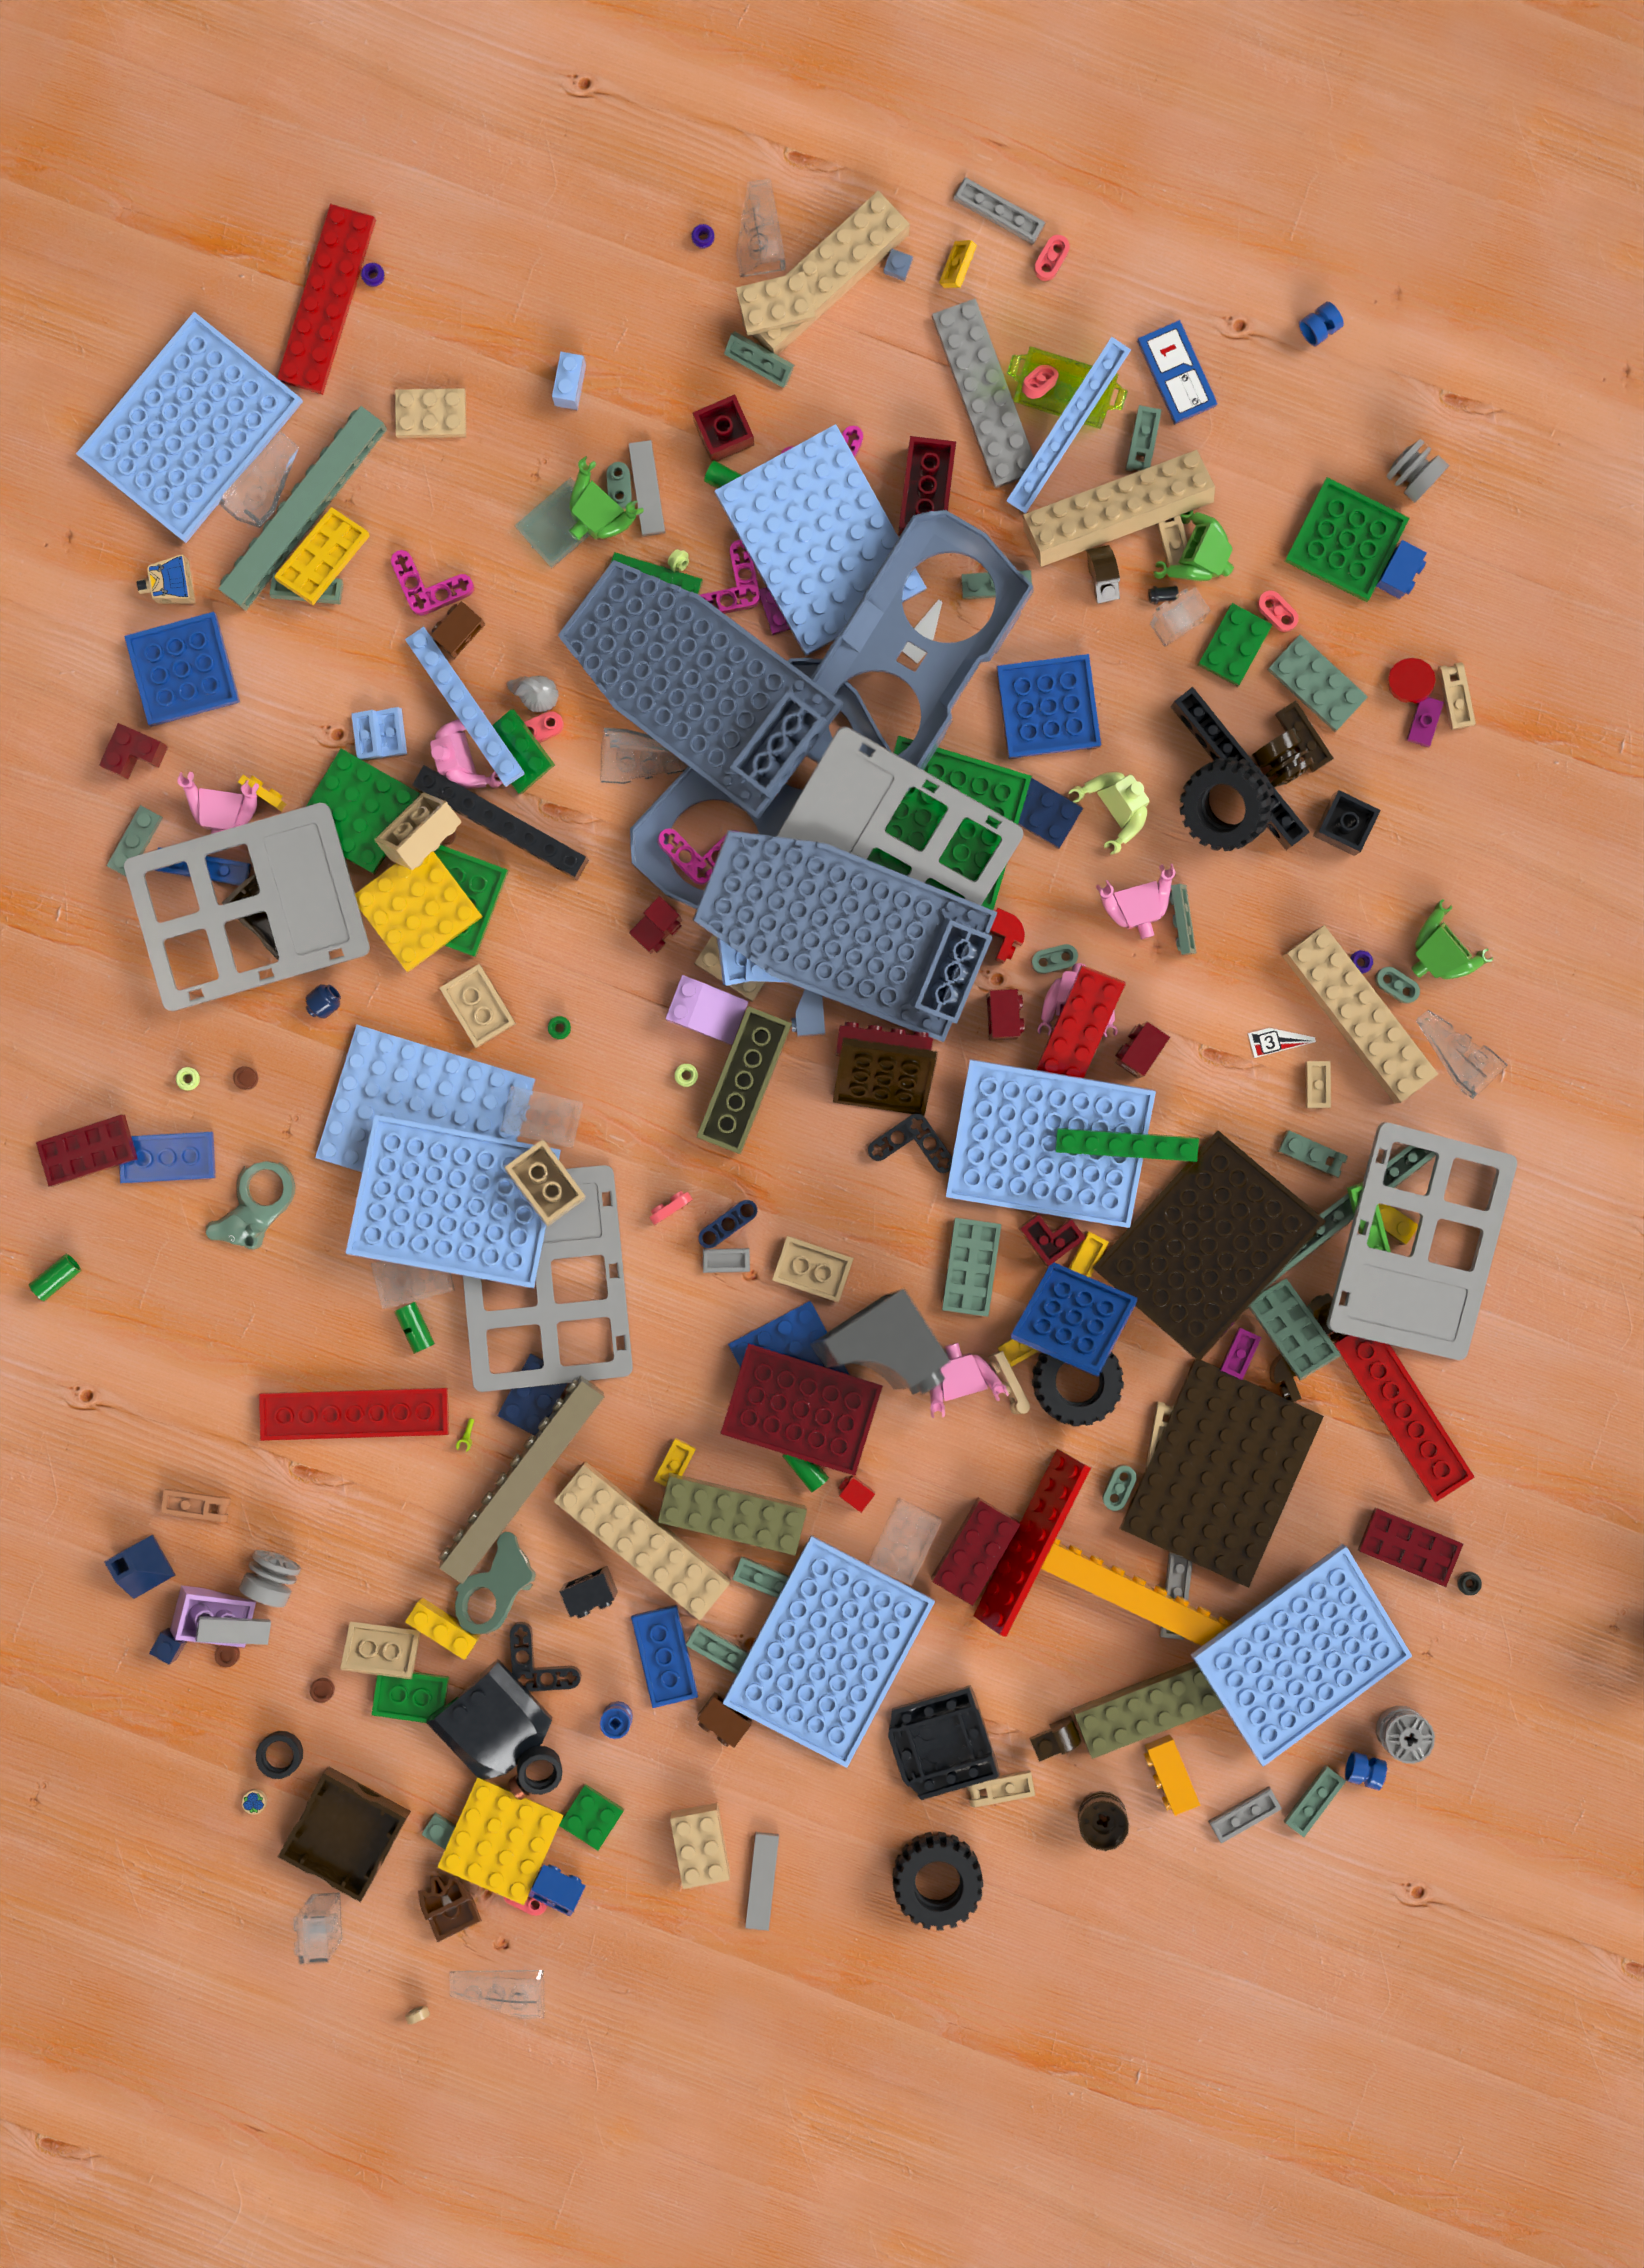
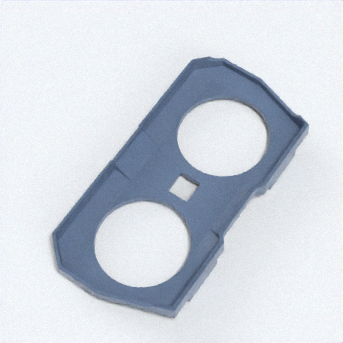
[806,510,1034,791]
[630,658,891,910]

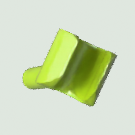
[456,1418,475,1452]

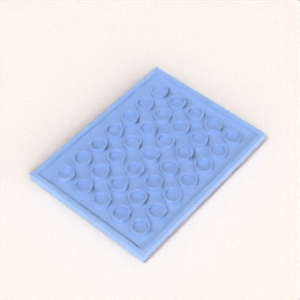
[76,312,303,543]
[714,424,926,656]
[315,1025,536,1172]
[946,1059,1156,1228]
[346,1115,561,1289]
[723,1535,935,1768]
[1191,1544,1412,1767]

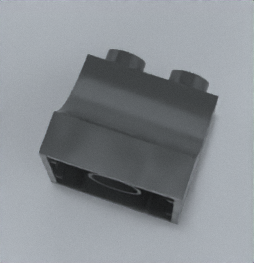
[810,1288,951,1395]

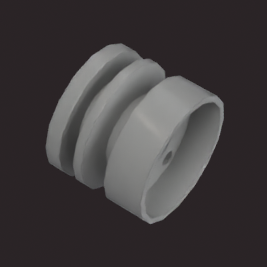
[1386,439,1450,503]
[239,1550,301,1607]
[1376,1705,1435,1764]

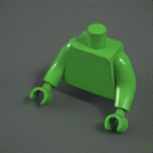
[569,456,644,541]
[1153,510,1234,581]
[1411,899,1493,979]

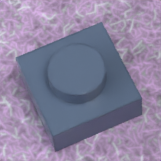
[883,249,913,281]

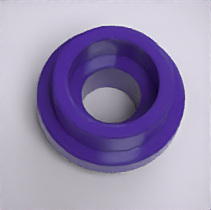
[691,224,715,248]
[361,263,385,287]
[1350,950,1373,974]

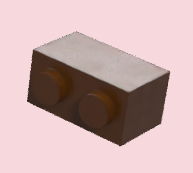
[430,601,485,659]
[697,1692,752,1748]

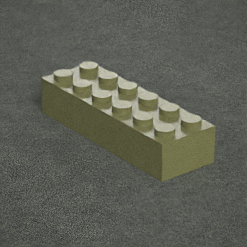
[697,1006,792,1155]
[658,1473,807,1556]
[1072,1661,1224,1759]

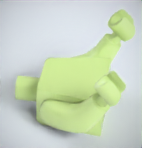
[1069,772,1149,855]

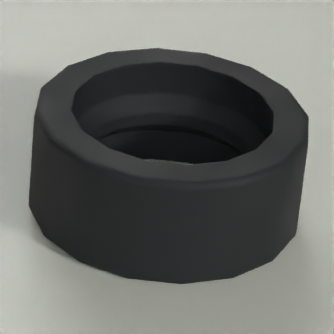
[256,1731,303,1779]
[517,1746,563,1795]

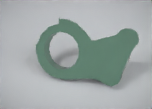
[206,1161,296,1250]
[455,1532,536,1634]

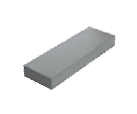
[195,1616,271,1645]
[1208,1787,1282,1844]

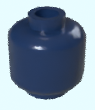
[305,984,341,1019]

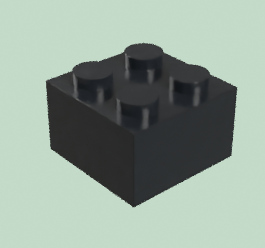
[1313,790,1381,856]
[559,1566,618,1619]

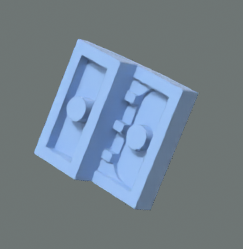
[352,707,407,760]

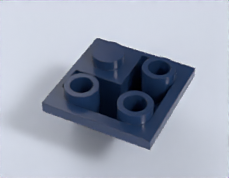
[104,1535,176,1599]

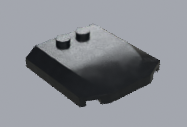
[426,1659,552,1780]
[888,1685,1000,1800]

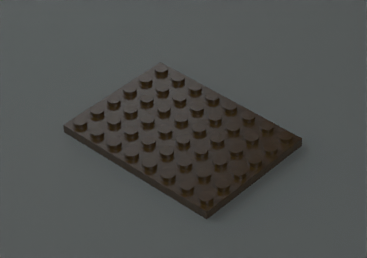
[1093,1131,1326,1362]
[1120,1359,1324,1588]

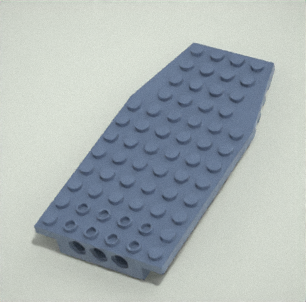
[558,560,844,819]
[693,830,997,1042]

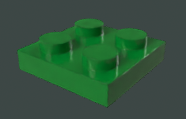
[559,1784,624,1851]

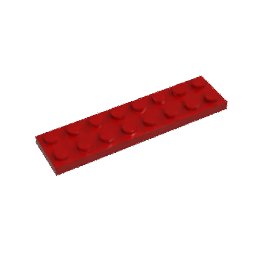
[277,204,376,395]
[1333,1335,1475,1502]
[259,1387,449,1441]
[973,1449,1091,1637]

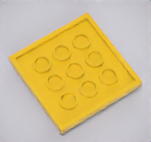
[355,851,483,972]
[437,1777,564,1905]

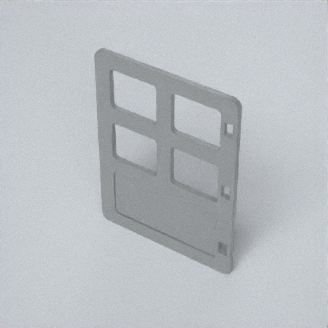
[776,727,1023,905]
[124,803,370,1011]
[1327,1122,1517,1360]
[463,1165,633,1392]

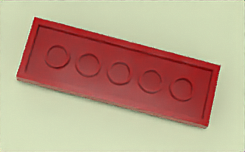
[1035,965,1126,1078]

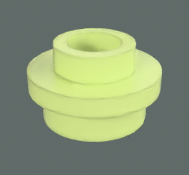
[668,549,689,572]
[675,1064,698,1087]
[176,1067,200,1091]

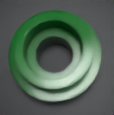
[548,1016,571,1040]

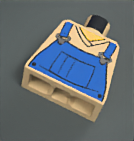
[137,555,196,604]

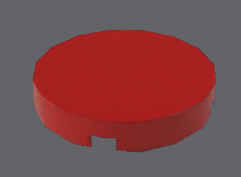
[1388,658,1436,703]

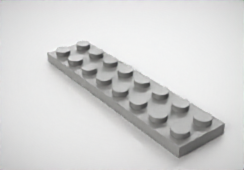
[932,298,1034,489]

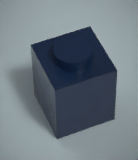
[149,1628,187,1665]

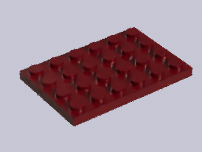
[720,1344,883,1476]

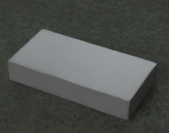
[703,1248,750,1273]

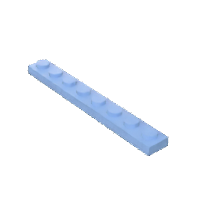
[1006,337,1131,514]
[405,627,525,787]

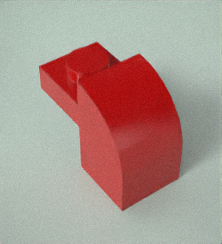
[989,908,1025,964]

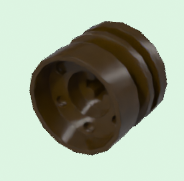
[1252,728,1315,788]
[1078,1791,1129,1851]

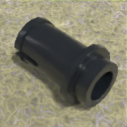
[1148,586,1179,605]

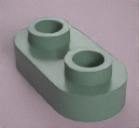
[607,462,632,510]
[1031,944,1078,974]
[1375,967,1420,1004]
[1102,1465,1136,1511]

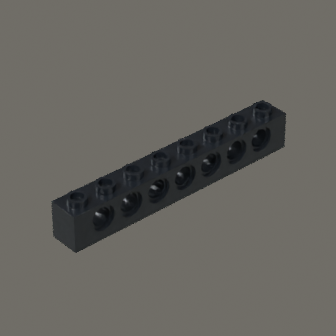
[1171,687,1310,851]
[412,765,589,881]

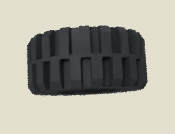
[1180,757,1275,851]
[1032,1352,1124,1427]
[892,1832,983,1931]

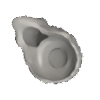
[507,676,559,712]

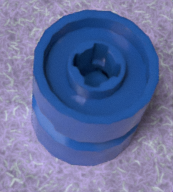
[1299,301,1344,346]
[600,1701,633,1739]
[1345,1751,1387,1791]

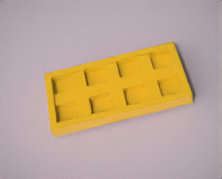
[274,507,370,605]

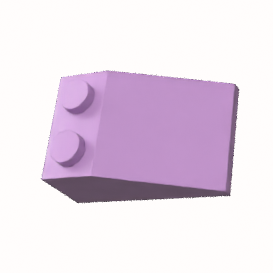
[666,975,748,1045]
[170,1585,256,1648]

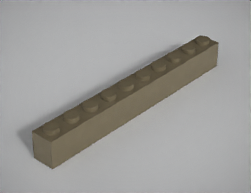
[439,1376,604,1584]

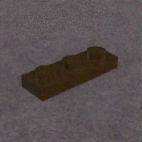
[1275,701,1334,772]

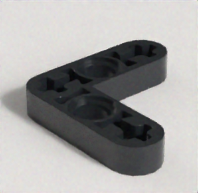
[868,1114,952,1173]
[510,1622,582,1692]

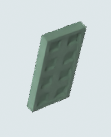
[1267,634,1368,732]
[942,1218,1001,1317]
[1249,1278,1340,1381]

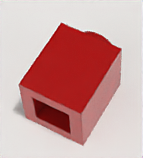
[838,1475,875,1513]

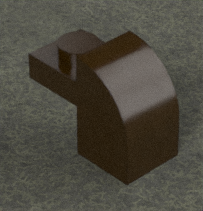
[1087,545,1120,604]
[1307,1293,1345,1342]
[1270,1354,1302,1402]
[1029,1715,1081,1762]

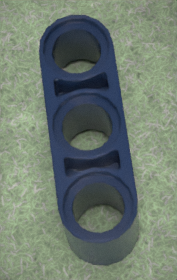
[698,1200,758,1248]

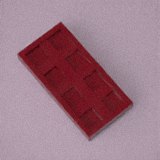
[36,1115,138,1187]
[1358,1507,1463,1587]

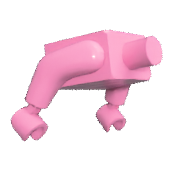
[430,710,503,789]
[177,772,259,834]
[1096,864,1175,939]
[1038,963,1118,1037]
[930,1343,1009,1418]

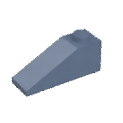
[791,989,825,1037]

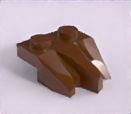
[418,1875,482,1942]

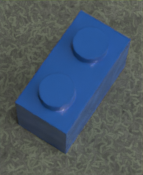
[1376,540,1427,599]
[528,1865,586,1917]

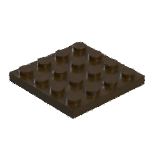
[833,1038,938,1116]

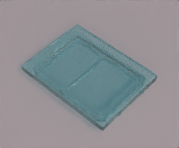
[515,477,590,568]

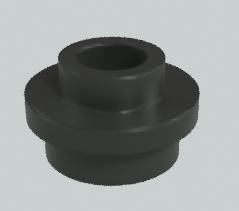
[1457,1572,1482,1596]

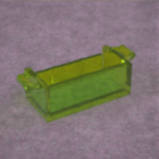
[1007,346,1128,429]

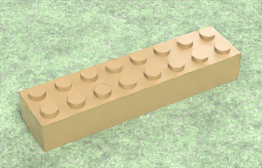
[742,190,910,355]
[1023,450,1215,567]
[1282,925,1438,1103]
[554,1462,731,1621]

